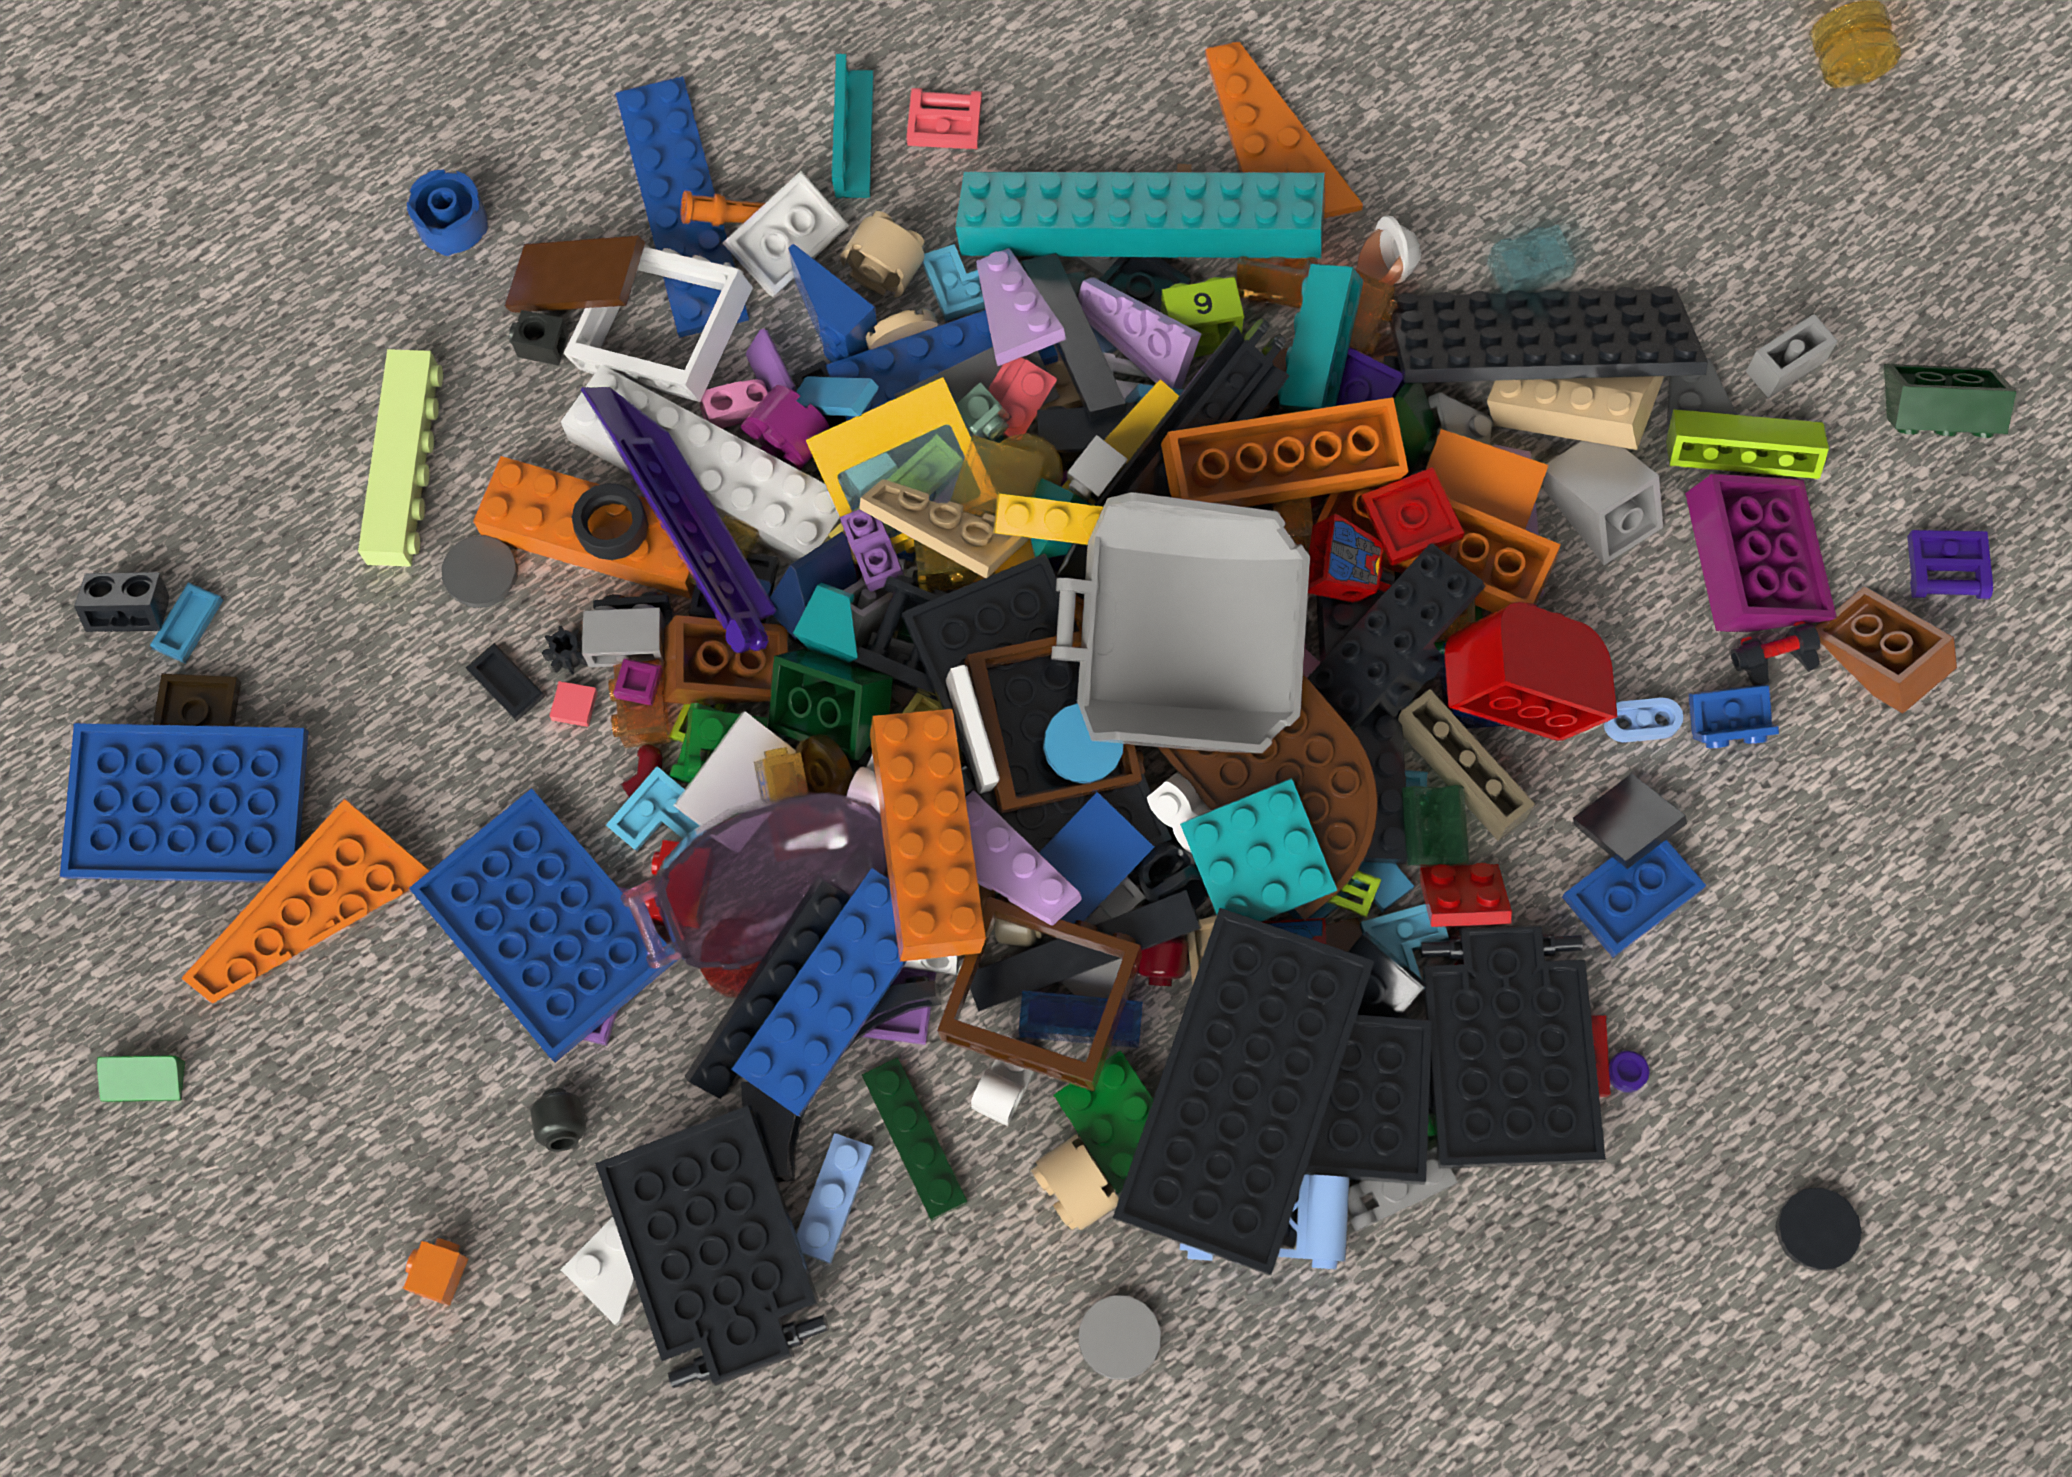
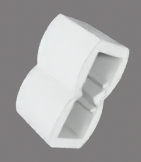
[1147,772,1211,854]

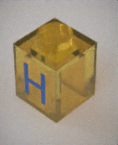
[754,747,810,808]

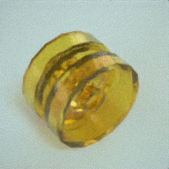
[1809,0,1901,88]

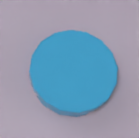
[1043,703,1123,784]

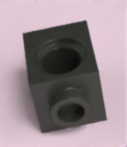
[509,310,569,366]

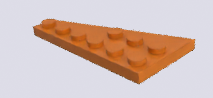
[1205,42,1363,219]
[181,798,430,1004]

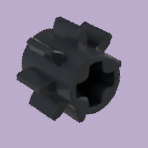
[542,626,588,675]

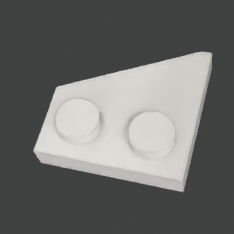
[560,1217,635,1326]

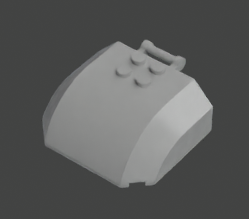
[1051,492,1310,753]

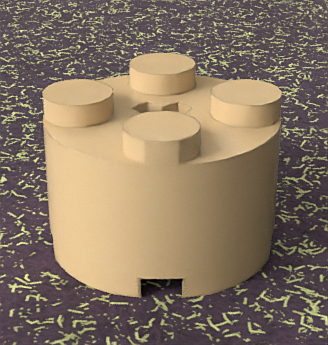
[840,211,925,297]
[1031,1134,1119,1231]

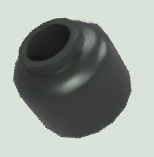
[530,1088,586,1152]

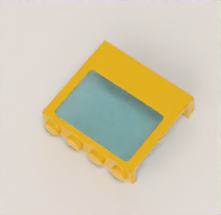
[806,377,997,554]

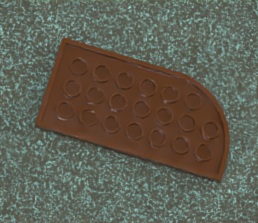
[1158,674,1378,920]

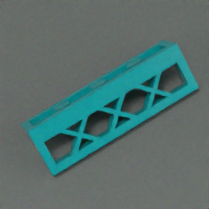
[832,54,874,198]

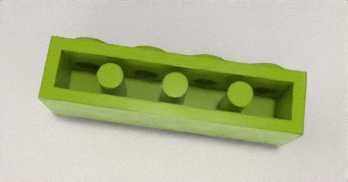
[1666,409,1829,479]

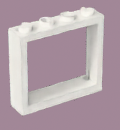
[564,244,753,402]

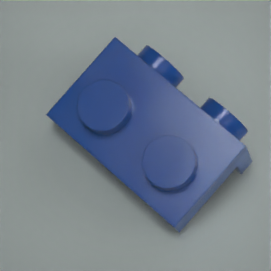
[1688,684,1779,748]

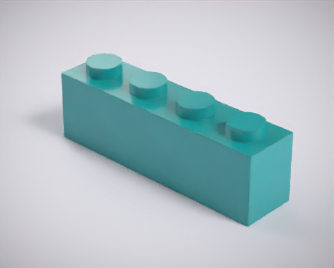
[1278,264,1364,413]

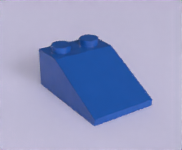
[788,244,877,363]

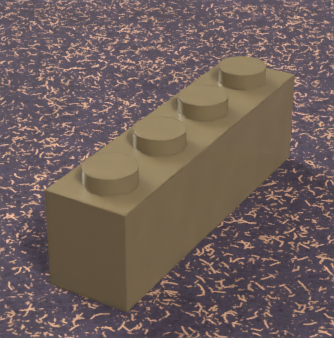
[1398,689,1535,841]

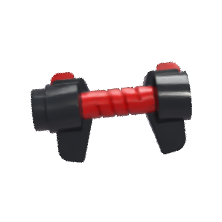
[1731,621,1820,685]

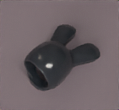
[1131,825,1209,910]

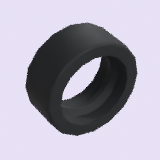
[572,483,648,560]

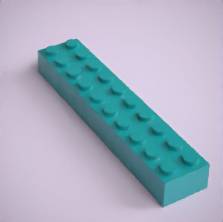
[955,172,1325,258]

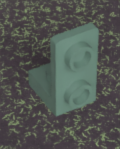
[956,382,1012,442]

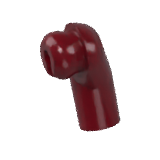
[620,744,663,798]

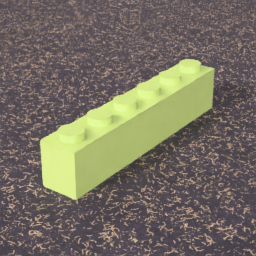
[358,349,443,566]

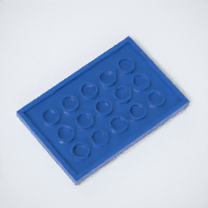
[60,723,309,883]
[409,788,679,1063]

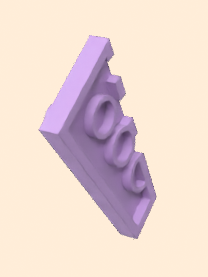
[965,790,1082,926]

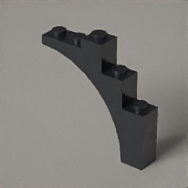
[741,976,942,1183]

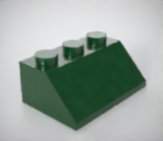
[1884,364,2016,438]
[768,649,893,761]

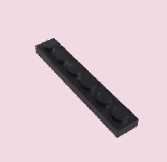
[684,875,852,1099]

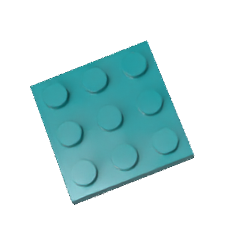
[1180,778,1338,922]

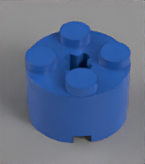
[407,169,488,256]

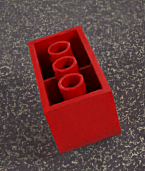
[1445,602,1618,741]

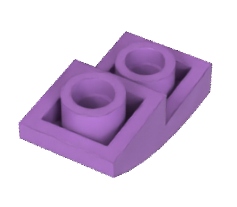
[840,509,905,592]

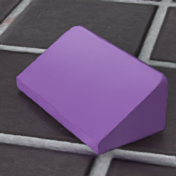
[746,328,796,392]

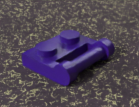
[1907,530,1993,599]

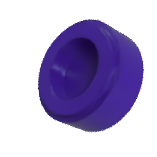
[1609,1051,1650,1092]

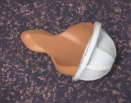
[1356,215,1421,290]

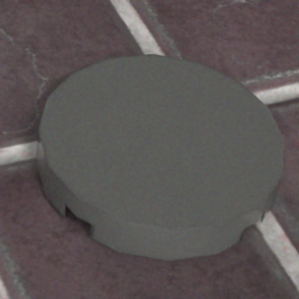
[441,535,518,608]

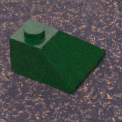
[1394,383,1437,468]

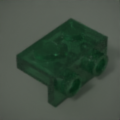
[1402,785,1469,867]

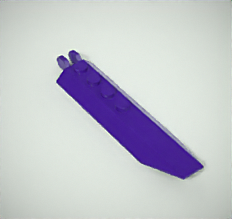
[581,387,777,653]

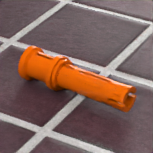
[681,191,765,227]

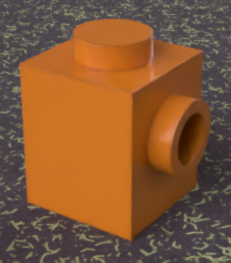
[403,1238,468,1306]

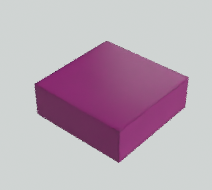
[613,658,663,706]

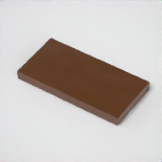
[505,235,646,313]

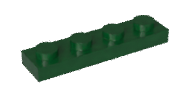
[862,1057,968,1221]

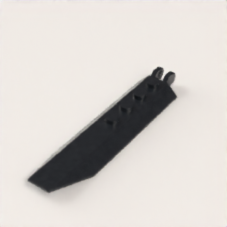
[1055,318,1289,600]

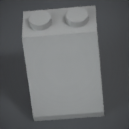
[1543,441,1663,565]

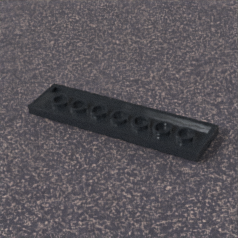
[1316,568,1411,864]

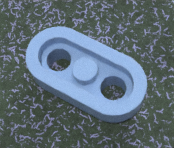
[1603,698,1683,742]

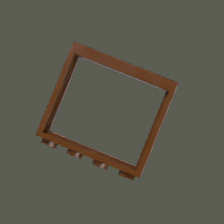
[964,631,1145,814]
[937,896,1142,1092]

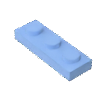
[796,1133,873,1264]

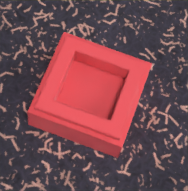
[550,681,598,727]

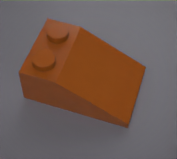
[1815,586,1957,714]
[664,615,788,705]

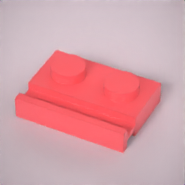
[987,357,1057,441]

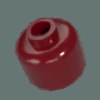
[1137,937,1189,987]

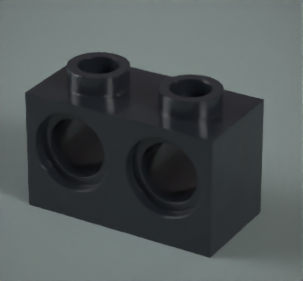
[74,572,169,632]

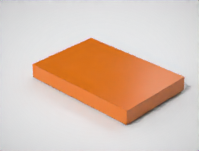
[1426,429,1549,529]

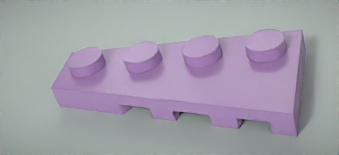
[976,248,1066,367]
[1078,277,1201,389]

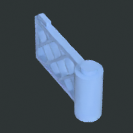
[1180,1175,1349,1269]

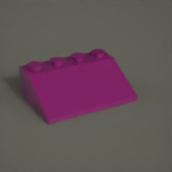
[1685,474,1837,632]

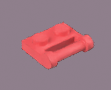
[907,88,982,149]

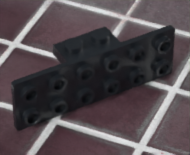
[1307,544,1485,731]

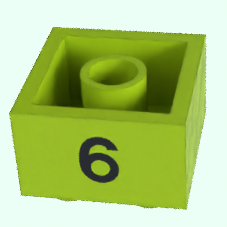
[1161,277,1244,357]

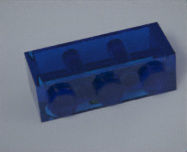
[1019,991,1143,1048]

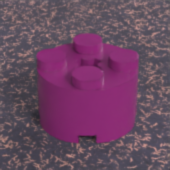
[741,385,831,470]

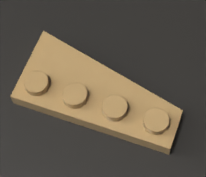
[859,479,1029,579]

